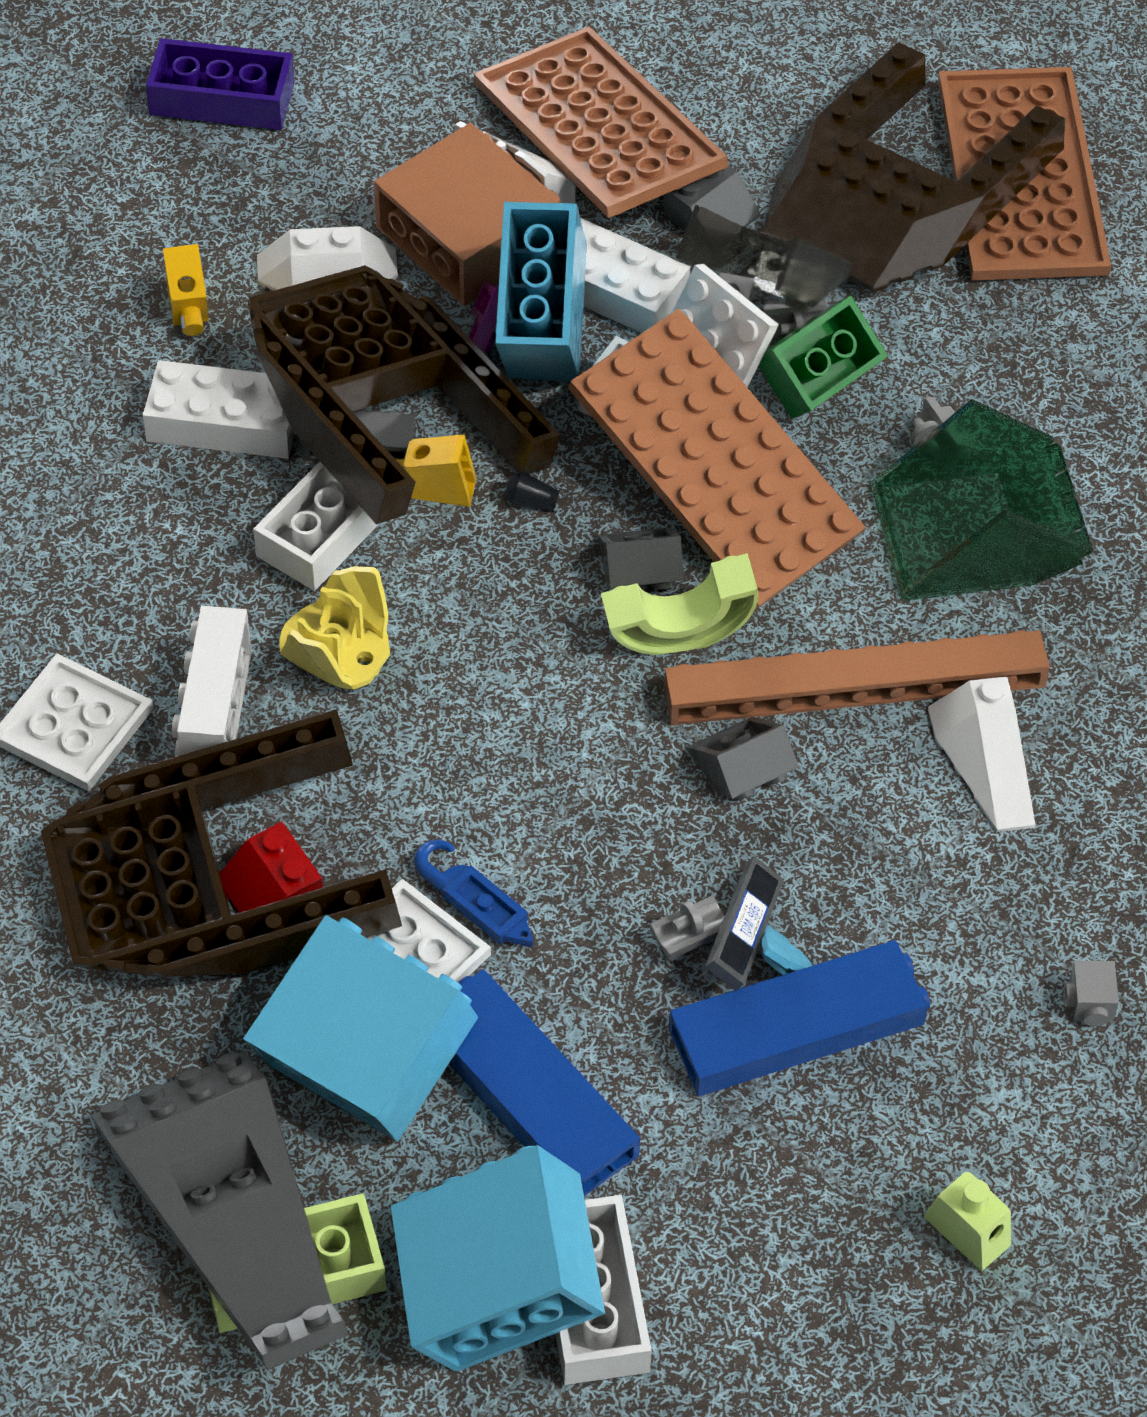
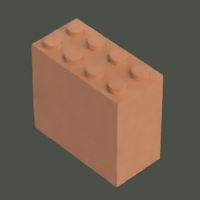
[374,122,561,307]

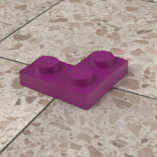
[468,280,499,353]

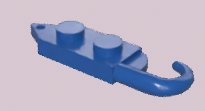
[414,839,533,947]

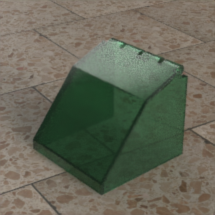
[870,399,1093,601]

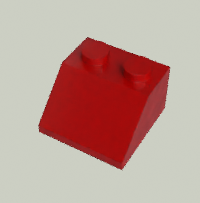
[220,821,323,913]

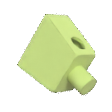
[924,1171,1011,1271]

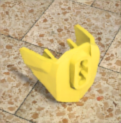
[279,566,390,690]

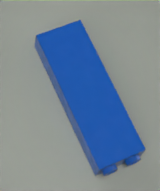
[668,940,930,1097]
[449,969,640,1196]

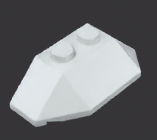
[257,226,398,291]

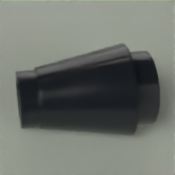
[504,471,560,511]

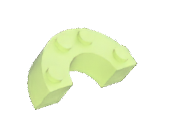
[601,553,758,655]

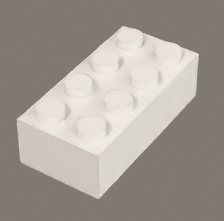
[580,218,691,333]
[143,360,295,459]
[253,462,379,591]
[172,606,252,757]
[555,1195,652,1385]

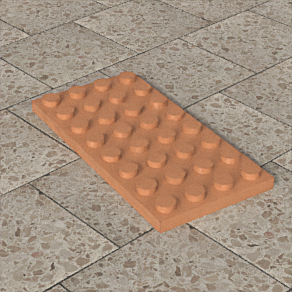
[473,26,728,218]
[938,67,1111,281]
[568,308,866,610]

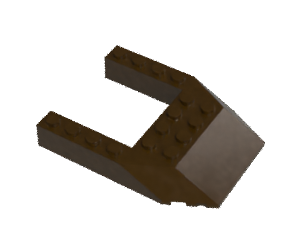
[762,42,1065,292]
[248,265,561,525]
[41,709,402,977]

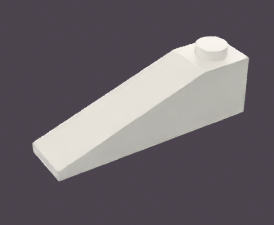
[928,677,1035,832]

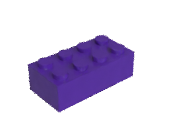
[146,38,295,130]

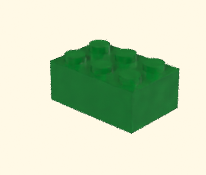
[758,295,888,419]

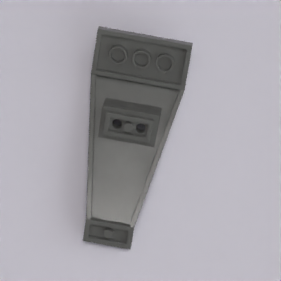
[91,1051,349,1371]

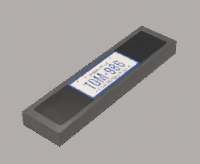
[705,856,784,991]

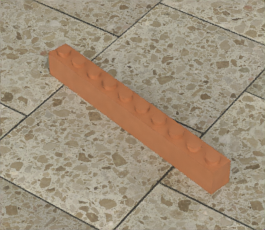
[664,630,1050,725]

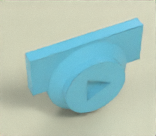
[761,925,812,975]

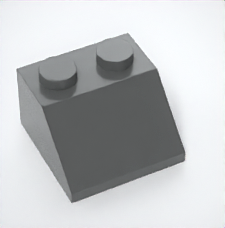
[663,165,761,252]
[597,527,685,589]
[687,717,799,800]

